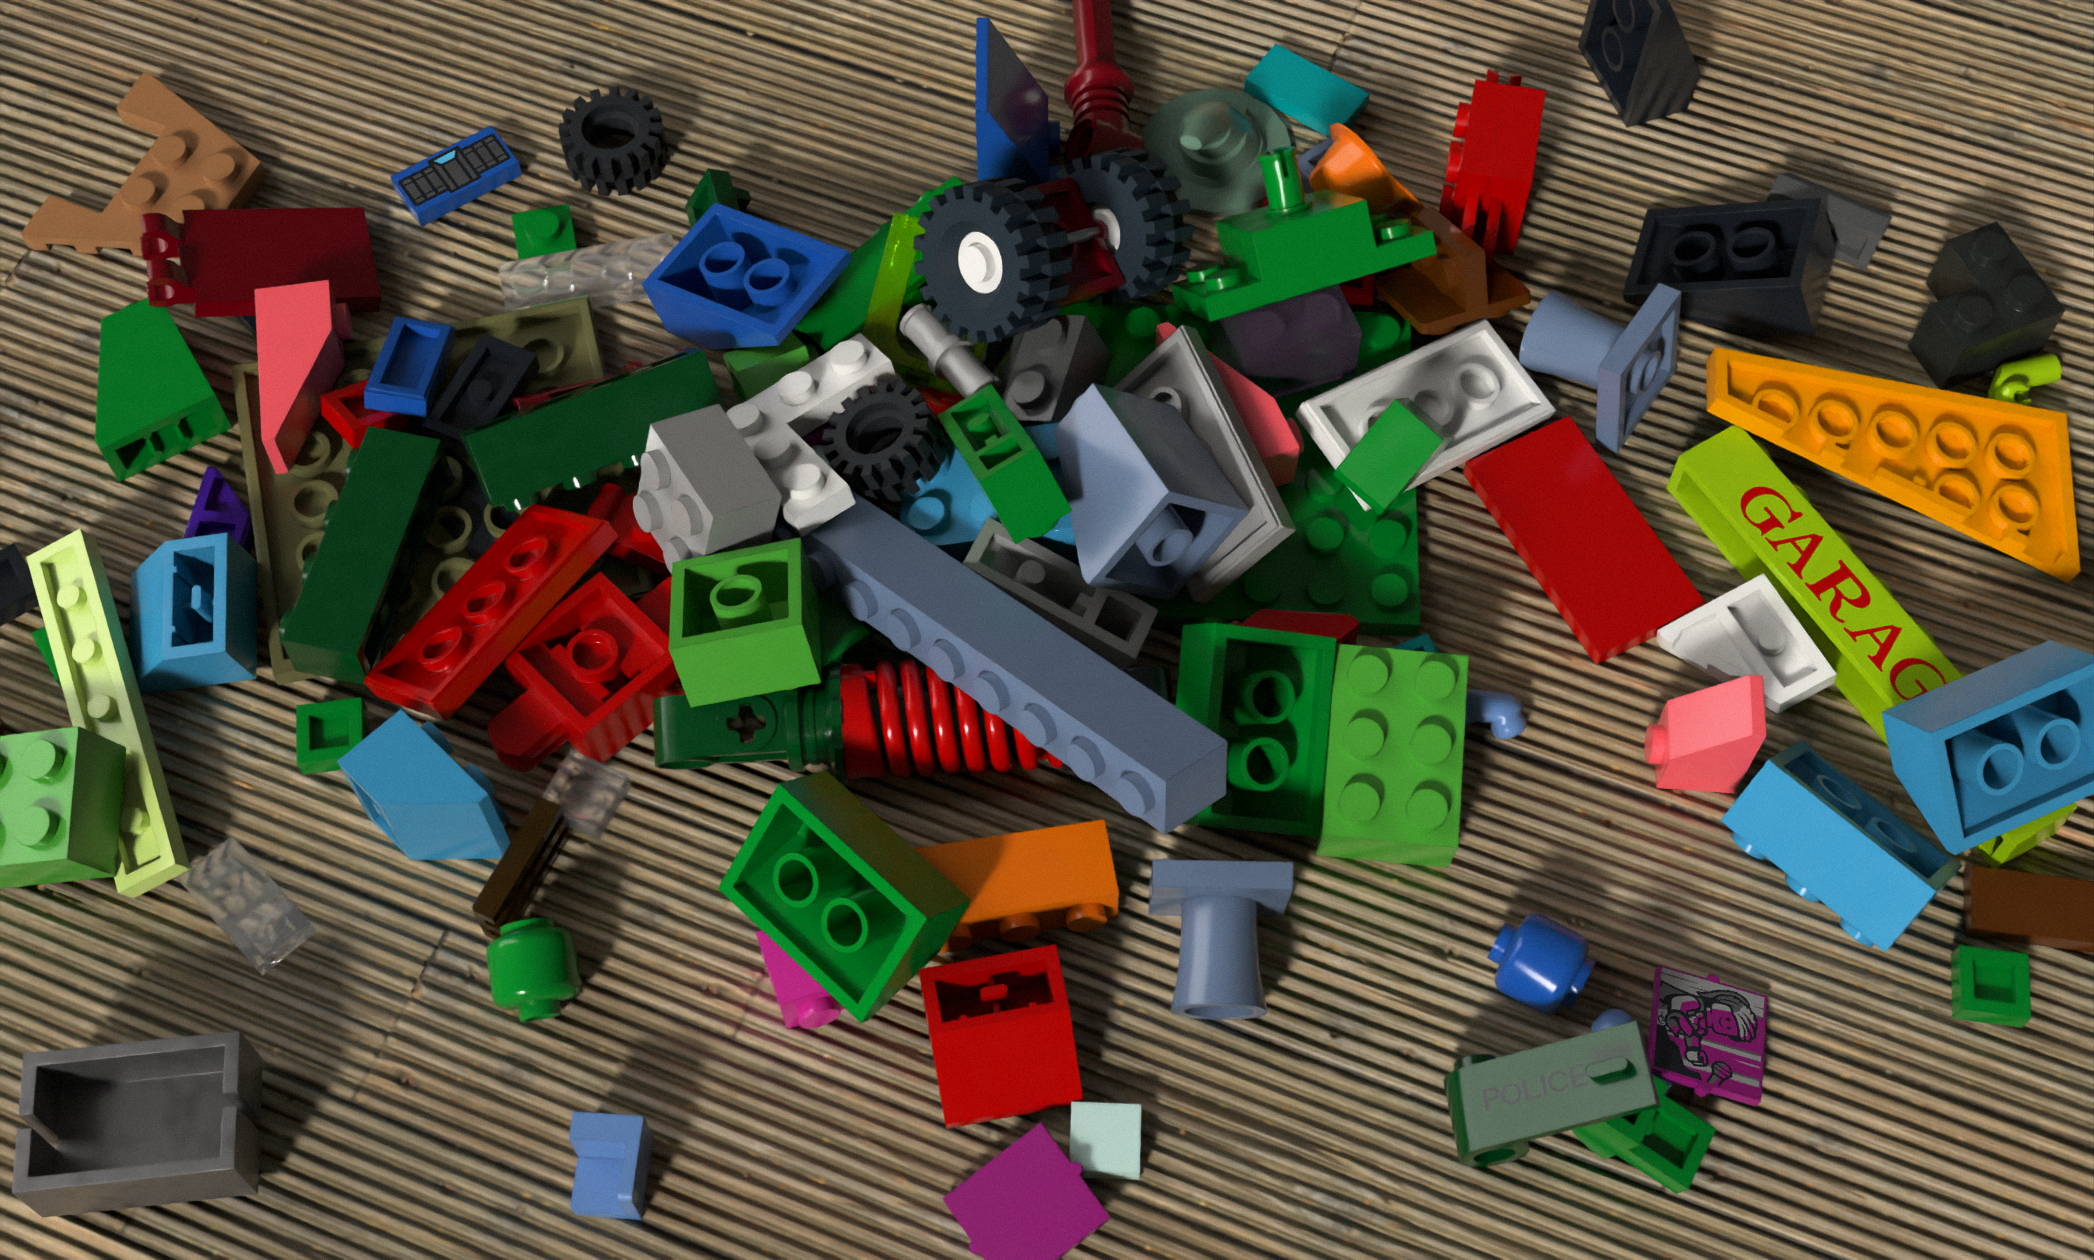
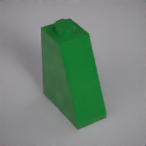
[95,297,232,482]

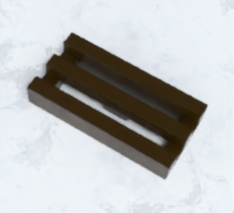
[472,797,572,939]

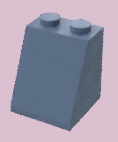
[1054,383,1250,601]

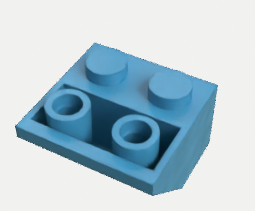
[128,532,258,695]
[337,709,511,860]

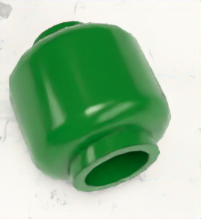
[486,917,581,1022]

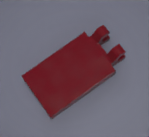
[140,207,381,317]

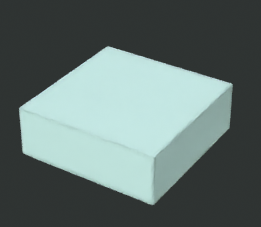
[1069,1101,1141,1180]

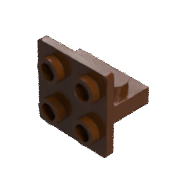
[1374,207,1531,335]

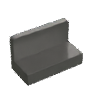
[1766,172,1892,271]

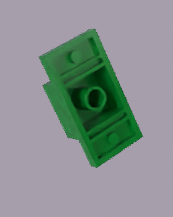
[1170,146,1437,322]

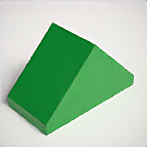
[1333,398,1455,515]

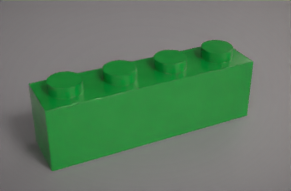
[792,176,964,357]

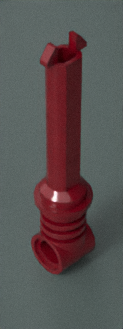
[1064,0,1144,165]

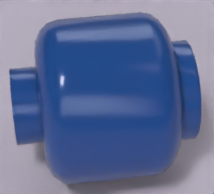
[1487,913,1596,1015]

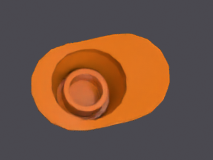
[1309,123,1426,217]

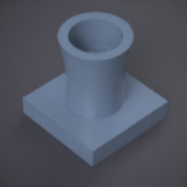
[1519,283,1681,453]
[1148,859,1293,1020]

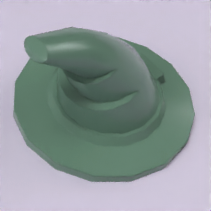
[1142,88,1291,218]

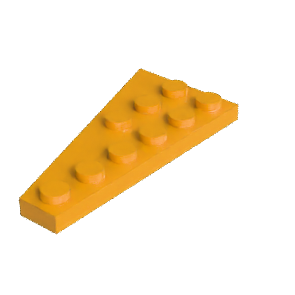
[1706,347,2081,583]

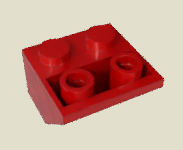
[918,944,1083,1129]

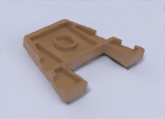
[20,72,267,259]

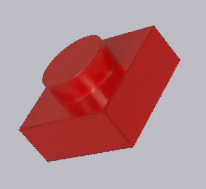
[321,379,409,448]

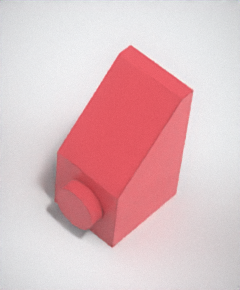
[1644,675,1766,794]

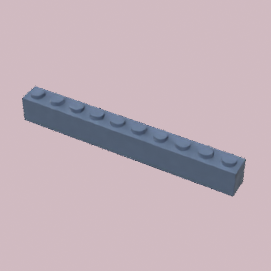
[770,489,1228,835]

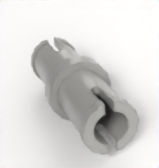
[900,304,1003,398]

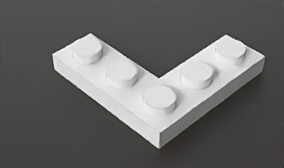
[726,333,897,537]

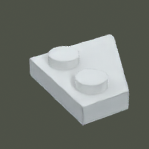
[1656,573,1836,714]

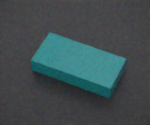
[1244,44,1370,137]

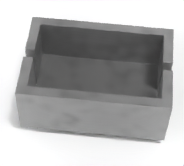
[12,1031,263,1218]

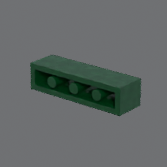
[460,347,726,512]
[279,426,452,686]

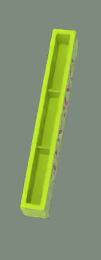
[1666,425,2078,869]

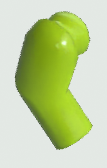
[1987,353,2062,406]

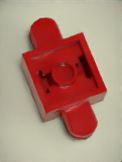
[1438,69,1546,268]
[487,571,685,773]

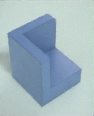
[569,1111,654,1220]

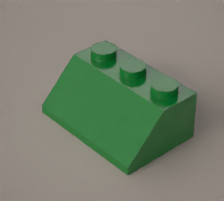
[1175,623,1337,837]
[718,770,971,1023]

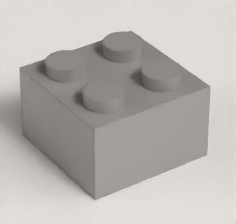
[633,404,782,575]

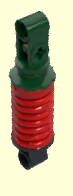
[653,660,1173,785]

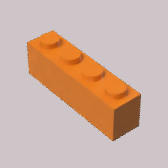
[914,819,1119,953]

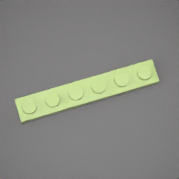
[26,529,191,898]

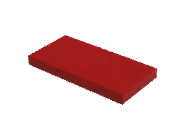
[1463,415,1706,665]
[363,503,619,722]

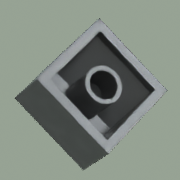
[993,315,1113,427]

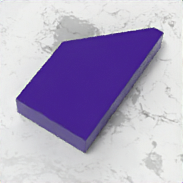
[183,466,254,554]

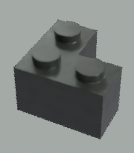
[1908,221,2065,390]

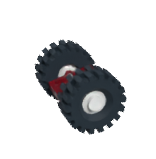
[913,147,1193,343]

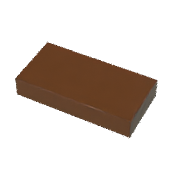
[1963,865,2094,953]

